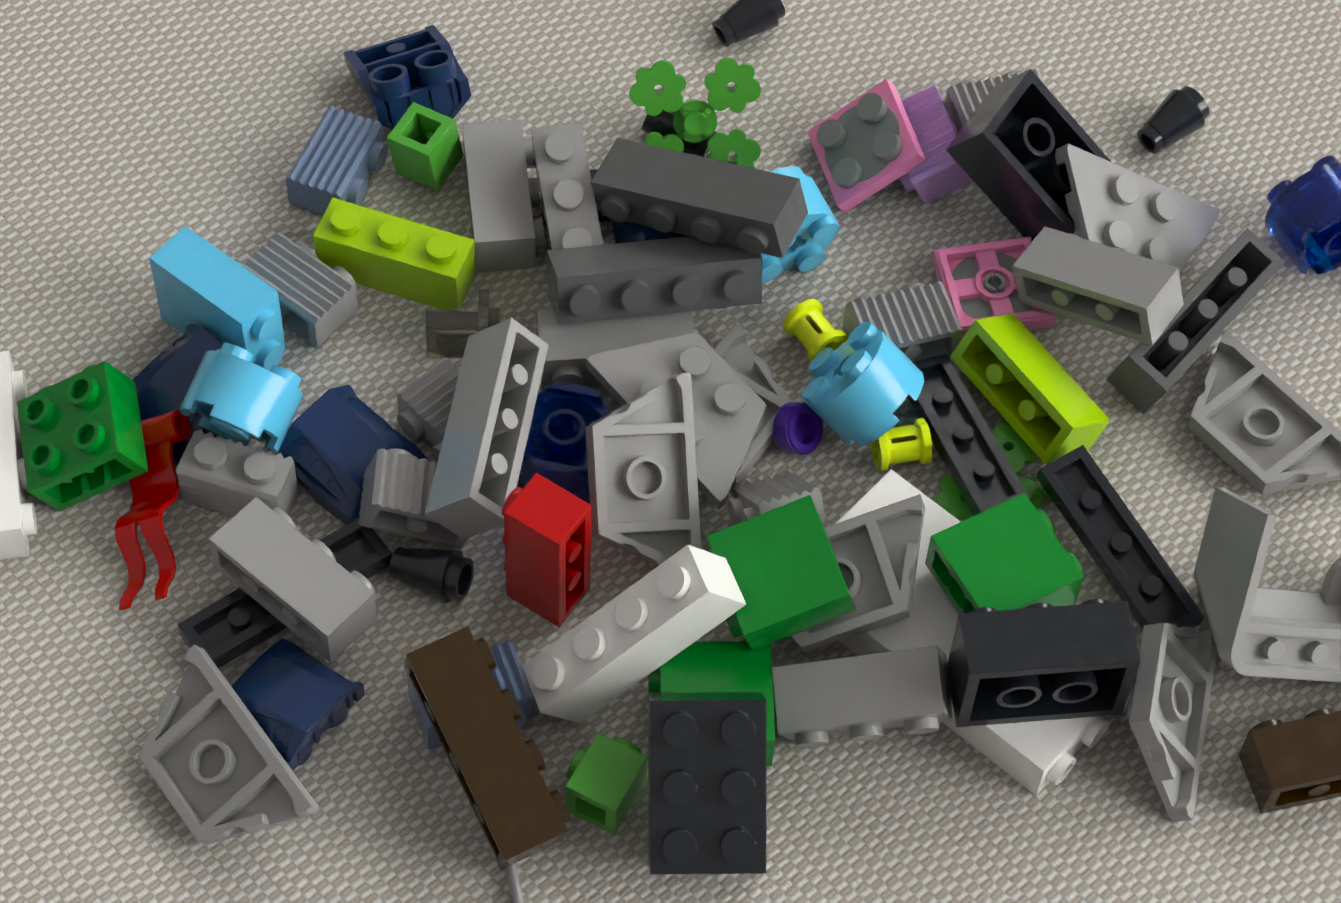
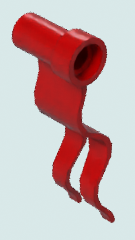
[114,410,190,610]

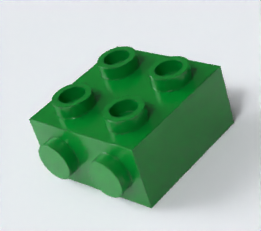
[17,361,148,512]
[925,493,1084,614]
[707,495,856,650]
[648,641,775,766]

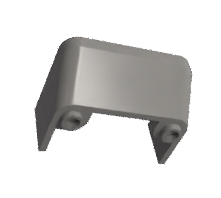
[1194,487,1341,682]

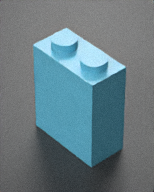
[149,226,286,370]

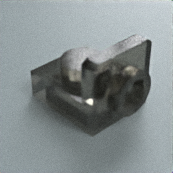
[426,289,500,358]

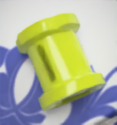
[782,299,848,363]
[870,418,933,472]

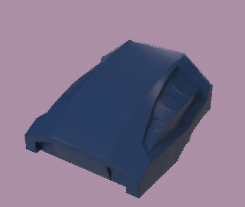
[343,25,471,130]
[132,324,223,467]
[276,384,427,525]
[231,638,365,771]

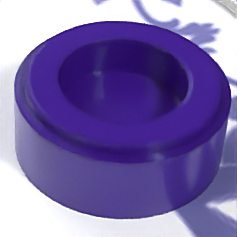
[773,402,823,455]

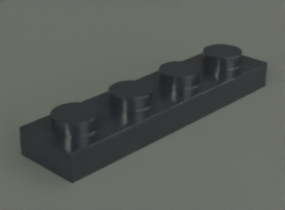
[907,354,1031,516]
[1036,445,1205,630]
[177,517,392,669]

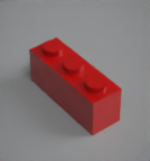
[502,473,592,627]

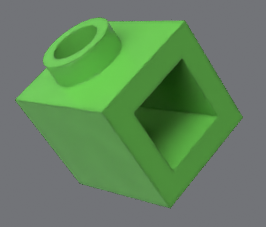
[387,102,464,191]
[565,733,648,835]

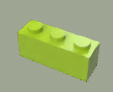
[313,197,476,314]
[950,313,1111,465]

